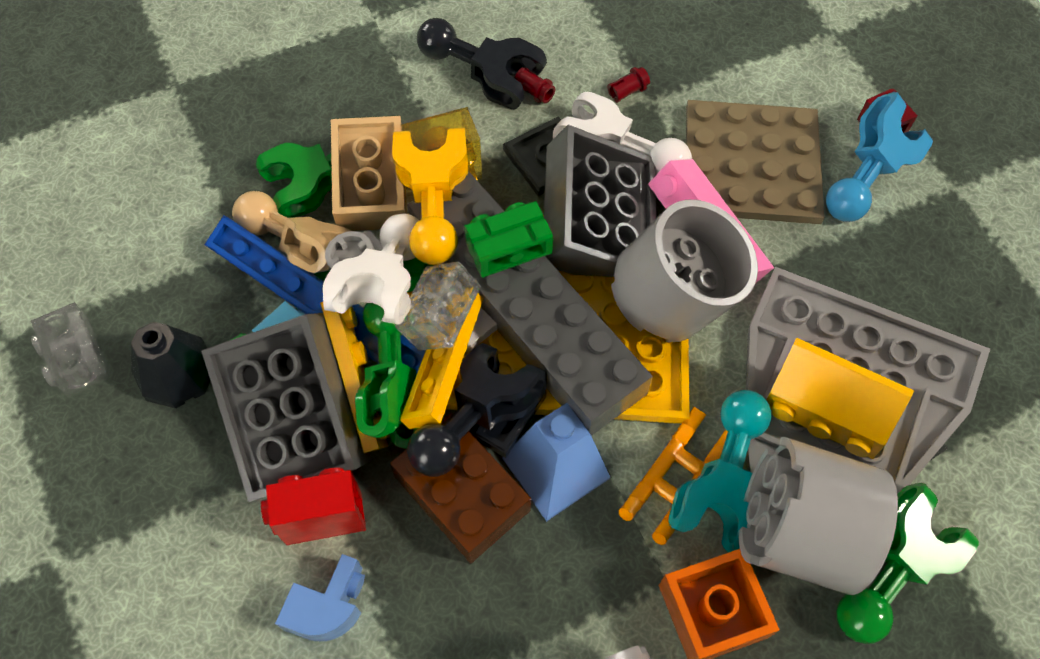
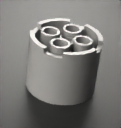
[611,200,758,342]
[739,437,898,595]

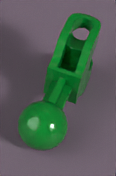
[256,143,332,218]
[355,303,418,449]
[836,483,979,644]

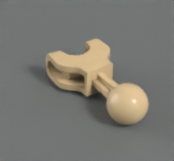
[232,191,351,273]

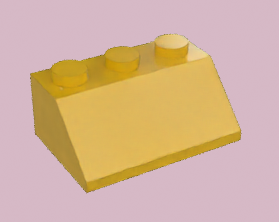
[766,338,914,459]

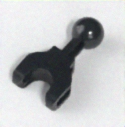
[417,18,547,110]
[407,343,547,477]

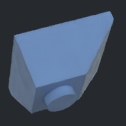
[502,403,610,522]

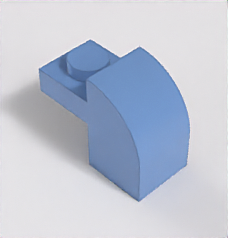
[275,554,365,641]

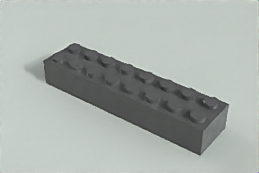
[407,171,653,436]

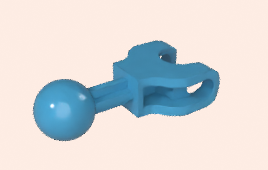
[826,92,933,222]

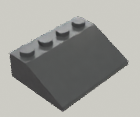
[544,124,656,277]
[201,313,372,502]

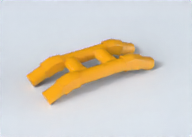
[619,407,728,545]

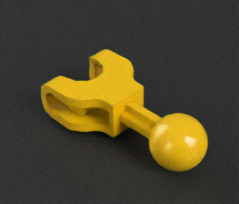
[392,128,468,265]

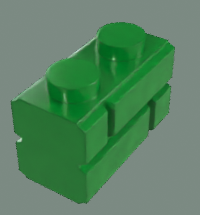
[464,201,553,278]

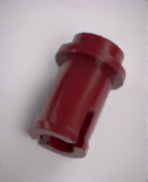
[514,67,556,103]
[607,67,650,103]

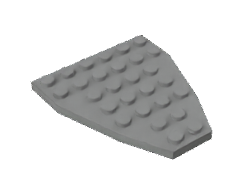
[745,267,990,494]

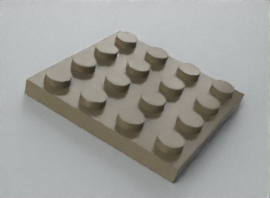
[686,100,825,224]

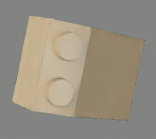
[331,116,407,231]

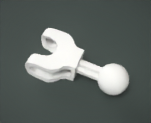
[553,92,692,175]
[323,213,419,325]

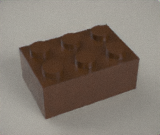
[390,413,531,563]

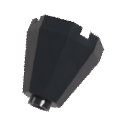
[131,322,211,408]

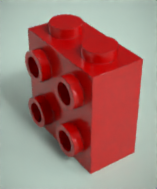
[261,468,366,545]

